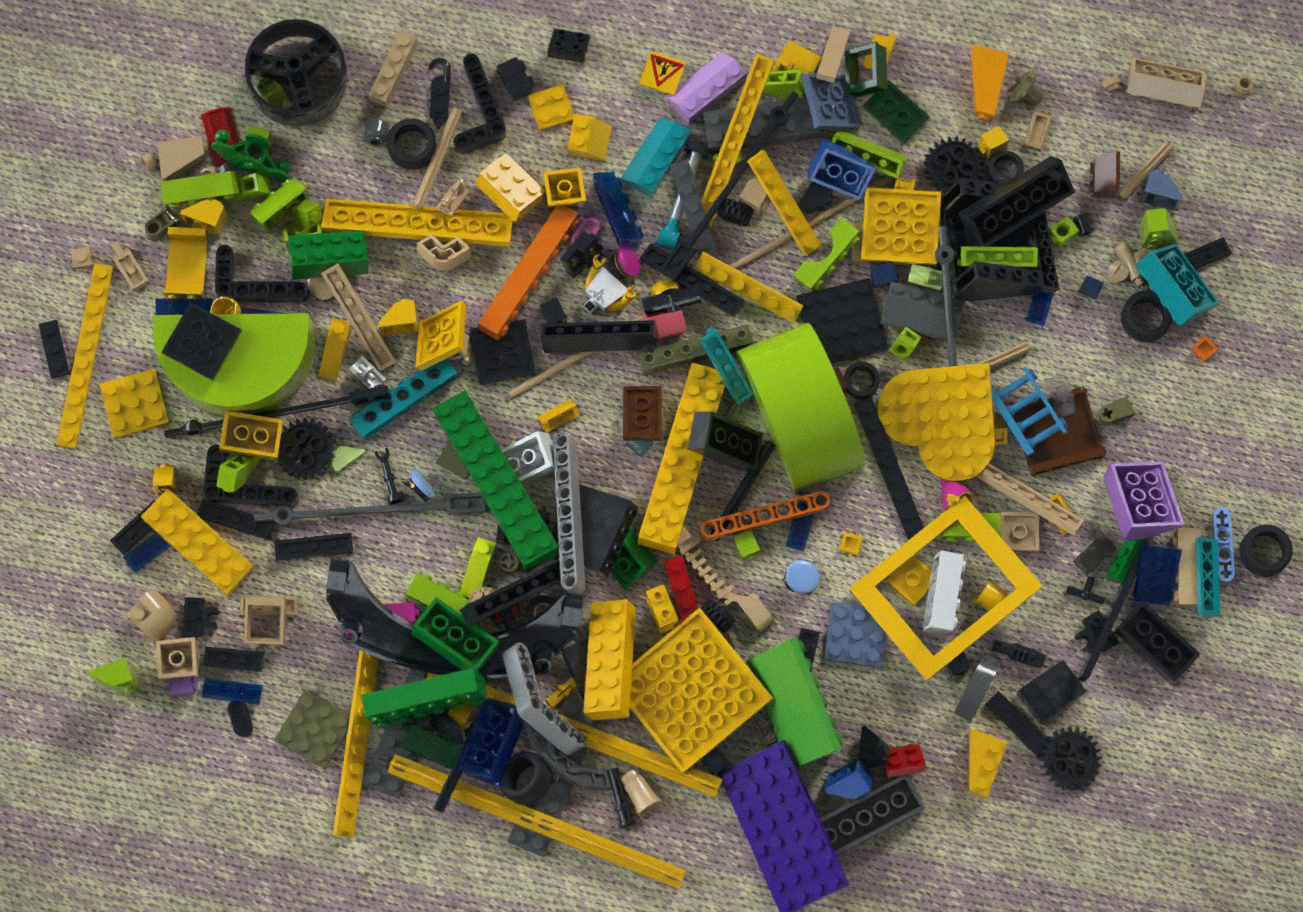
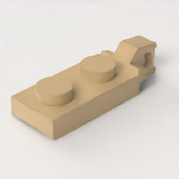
[111,242,150,292]

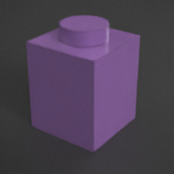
[168,676,198,697]

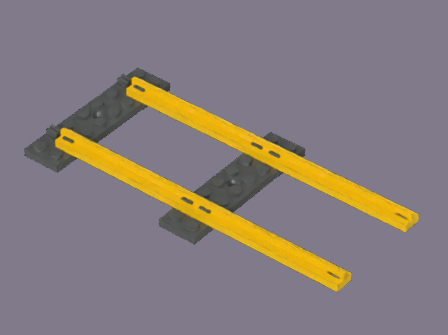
[362,669,722,890]

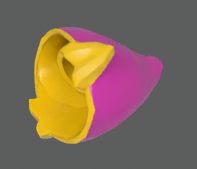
[939,479,974,510]

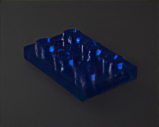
[1132,544,1182,605]

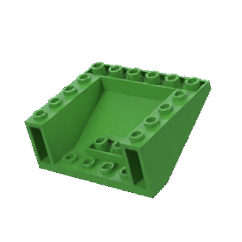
[745,637,843,767]

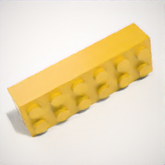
[141,488,254,597]
[584,599,636,720]

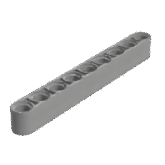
[553,432,585,596]

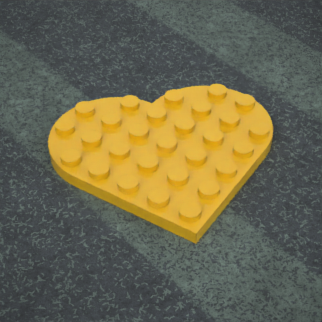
[878,363,995,482]

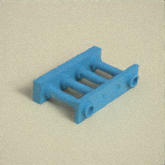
[992,367,1068,457]

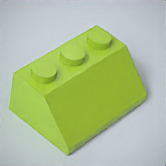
[250,178,310,234]
[88,658,141,697]

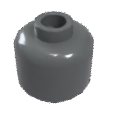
[364,118,389,147]

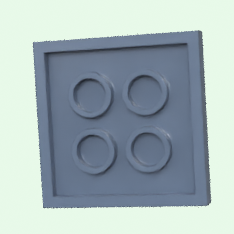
[801,73,860,130]
[824,602,887,668]

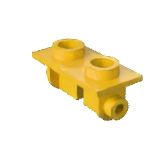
[538,399,580,433]

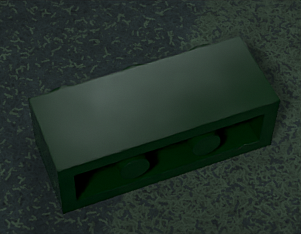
[399,723,462,770]

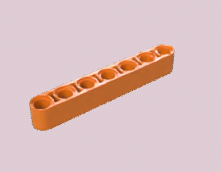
[700,491,830,541]

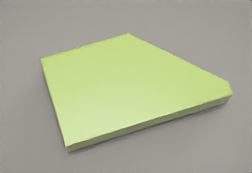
[329,446,366,473]

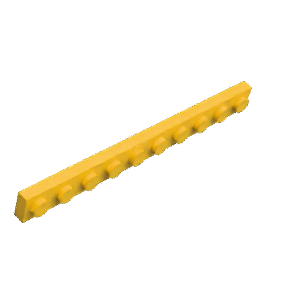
[701,53,775,230]
[57,263,114,449]
[333,650,379,838]

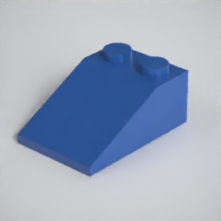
[807,139,876,200]

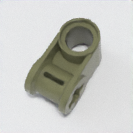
[145,206,181,241]
[1096,397,1135,427]

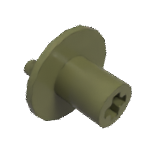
[1009,71,1044,107]

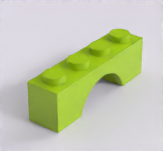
[793,218,860,292]

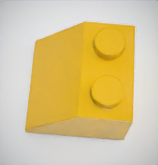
[568,114,612,162]
[543,168,586,207]
[180,199,228,237]
[378,299,419,336]

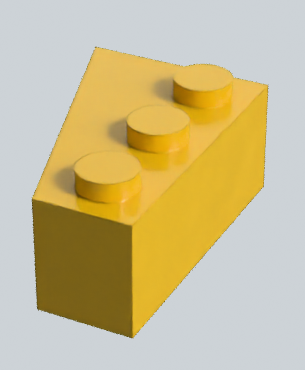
[967,728,1007,799]

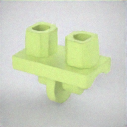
[907,264,943,291]

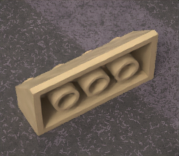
[1126,57,1206,108]

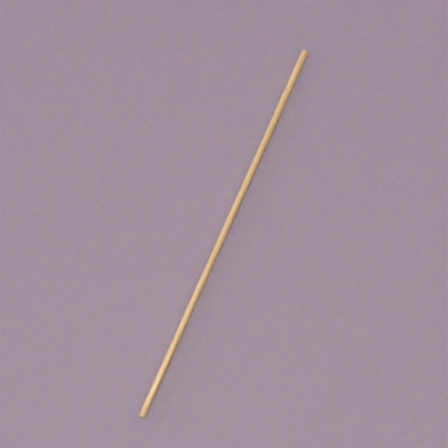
[508,175,896,398]

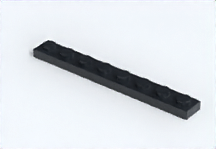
[854,397,924,540]

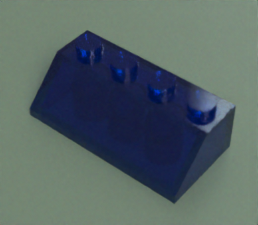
[593,172,644,248]
[457,698,525,786]

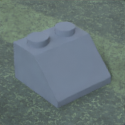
[1140,170,1183,211]

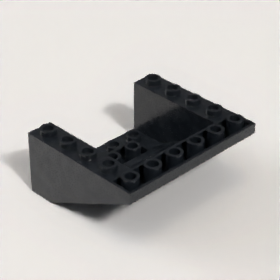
[940,177,1060,301]

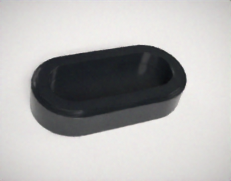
[227,699,253,737]

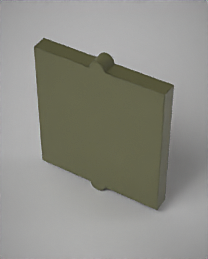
[436,442,468,480]

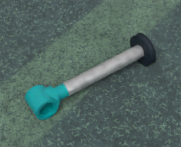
[657,143,712,250]

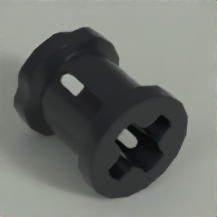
[1072,213,1094,237]

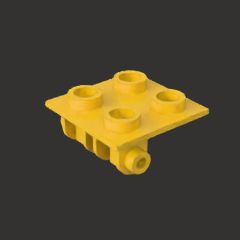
[772,40,822,74]

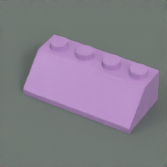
[665,52,747,124]

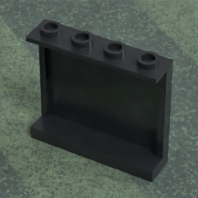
[551,484,639,577]

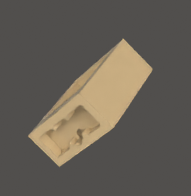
[244,595,287,648]

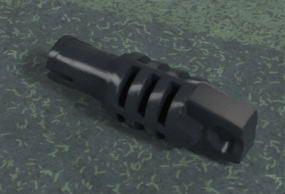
[991,639,1046,668]

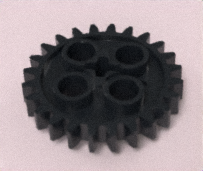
[923,136,985,194]
[277,418,337,480]
[1039,727,1103,791]

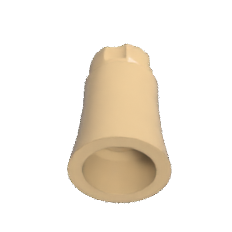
[621,769,662,816]

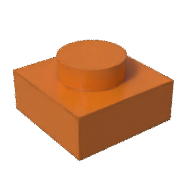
[1191,335,1218,363]

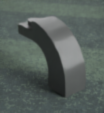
[954,653,1001,722]

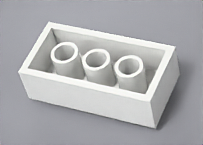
[922,551,966,636]

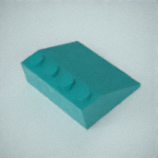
[1135,243,1220,326]

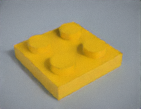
[528,84,574,131]

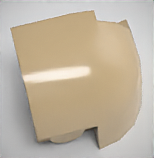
[417,234,470,271]
[126,589,175,645]

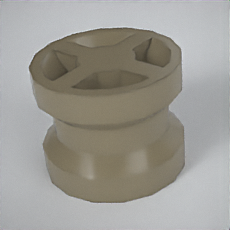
[499,553,519,574]

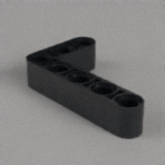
[454,53,507,154]
[215,245,310,303]
[203,445,299,507]

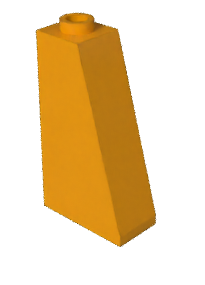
[971,45,1009,122]

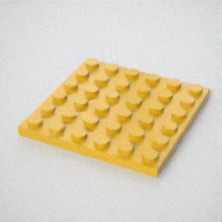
[630,608,773,773]

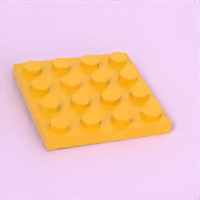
[861,187,941,266]

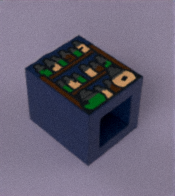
[870,262,900,290]

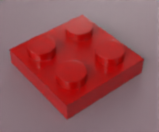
[884,744,927,777]

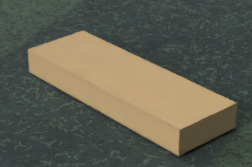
[240,596,299,616]

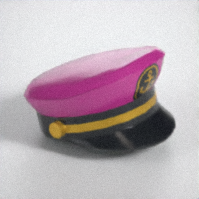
[609,246,641,279]

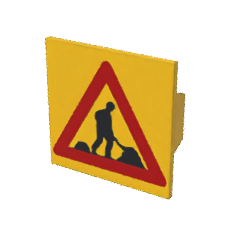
[639,51,686,95]

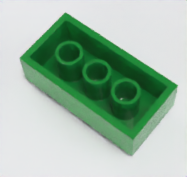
[288,230,369,280]
[411,597,499,672]

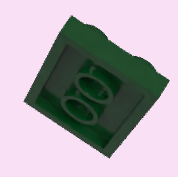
[863,80,929,145]

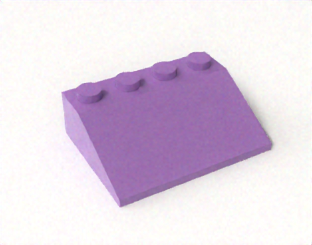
[1103,461,1185,540]

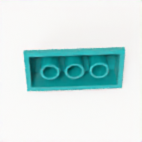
[620,118,692,198]

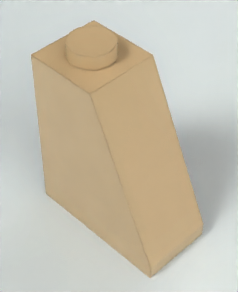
[157,136,209,181]

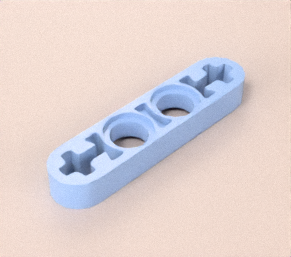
[1212,508,1235,583]

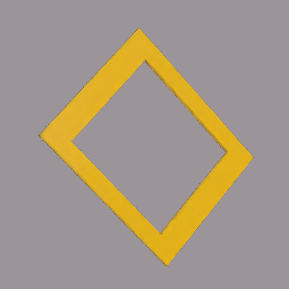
[849,495,1043,681]

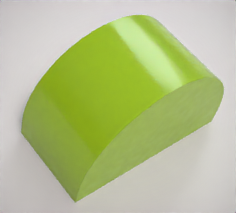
[153,313,315,417]
[736,322,866,494]

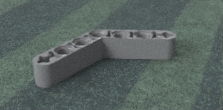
[503,642,586,756]

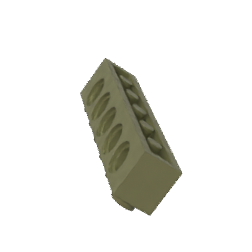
[638,324,753,376]

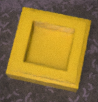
[839,532,863,556]

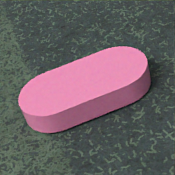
[571,217,600,245]

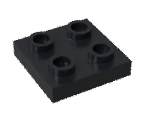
[547,28,590,63]

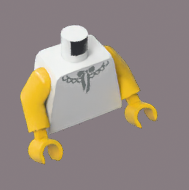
[583,254,640,314]

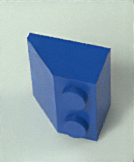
[825,758,873,799]

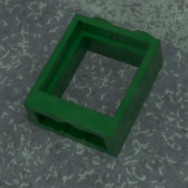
[845,42,888,98]

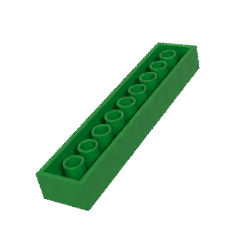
[432,390,559,572]

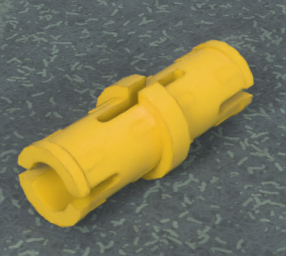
[545,676,577,709]

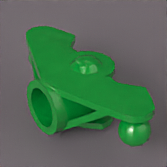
[211,130,291,182]

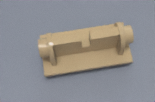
[435,179,470,216]

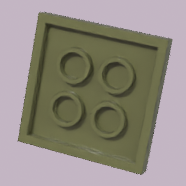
[274,689,350,770]

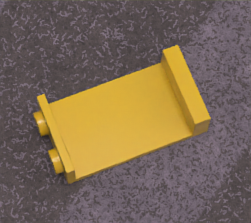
[163,227,208,302]

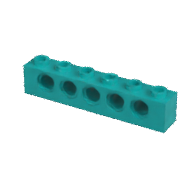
[349,358,458,441]

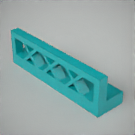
[699,328,754,405]
[1196,537,1220,618]

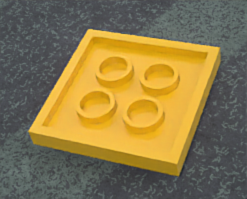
[415,301,466,371]
[100,369,170,439]

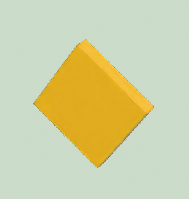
[886,556,935,607]

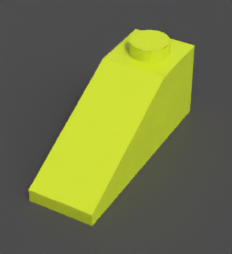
[460,537,497,598]

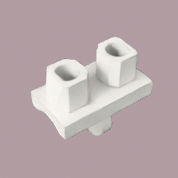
[349,356,387,389]

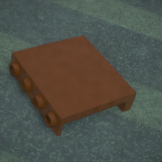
[1013,387,1107,476]

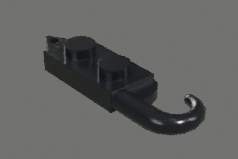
[429,58,451,130]

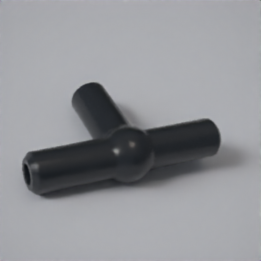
[1066,576,1105,604]

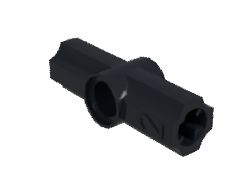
[642,285,702,316]

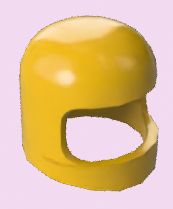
[972,580,1008,612]

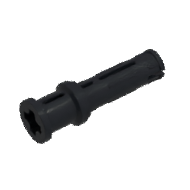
[607,767,636,828]

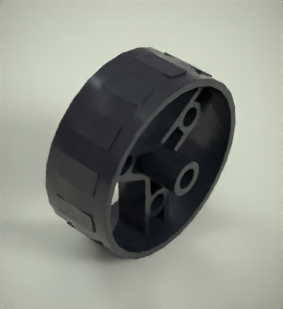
[245,19,348,127]

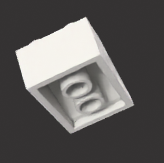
[501,431,555,483]

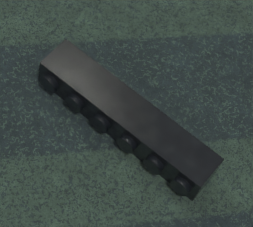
[540,320,658,353]
[459,560,561,627]

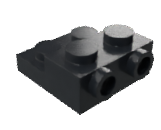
[560,231,604,279]

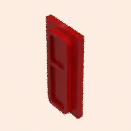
[200,107,240,166]

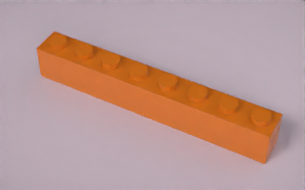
[478,205,580,341]

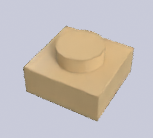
[71,246,93,269]

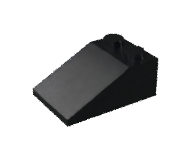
[1016,660,1086,725]

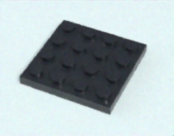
[796,278,889,364]

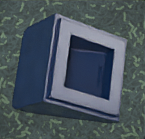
[1079,275,1104,300]

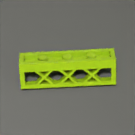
[957,246,1038,267]

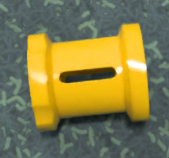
[894,177,915,190]

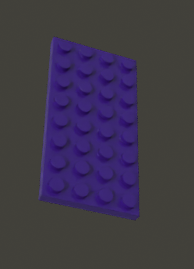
[718,740,850,912]

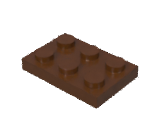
[623,386,662,441]

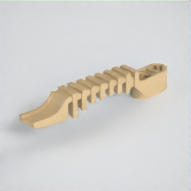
[677,526,775,633]

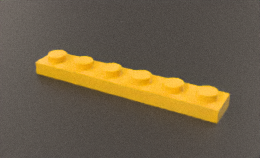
[747,150,821,256]
[694,251,803,323]

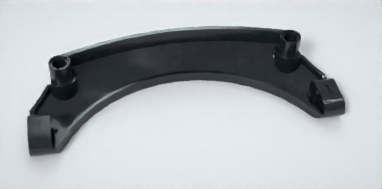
[326,558,583,678]

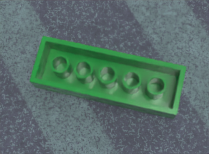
[362,668,488,728]

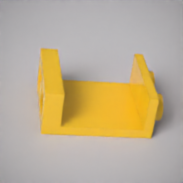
[646,584,679,635]

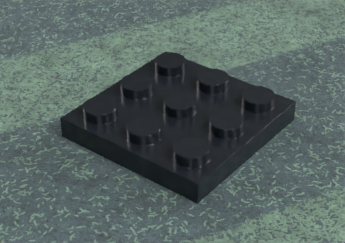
[161,302,242,381]
[469,319,536,385]

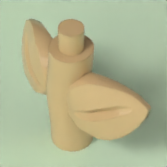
[1107,243,1149,287]

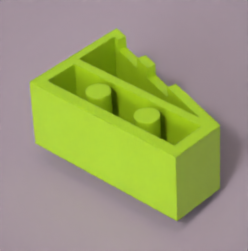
[1139,208,1179,250]

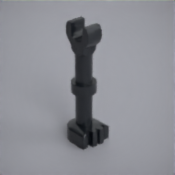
[375,448,405,505]

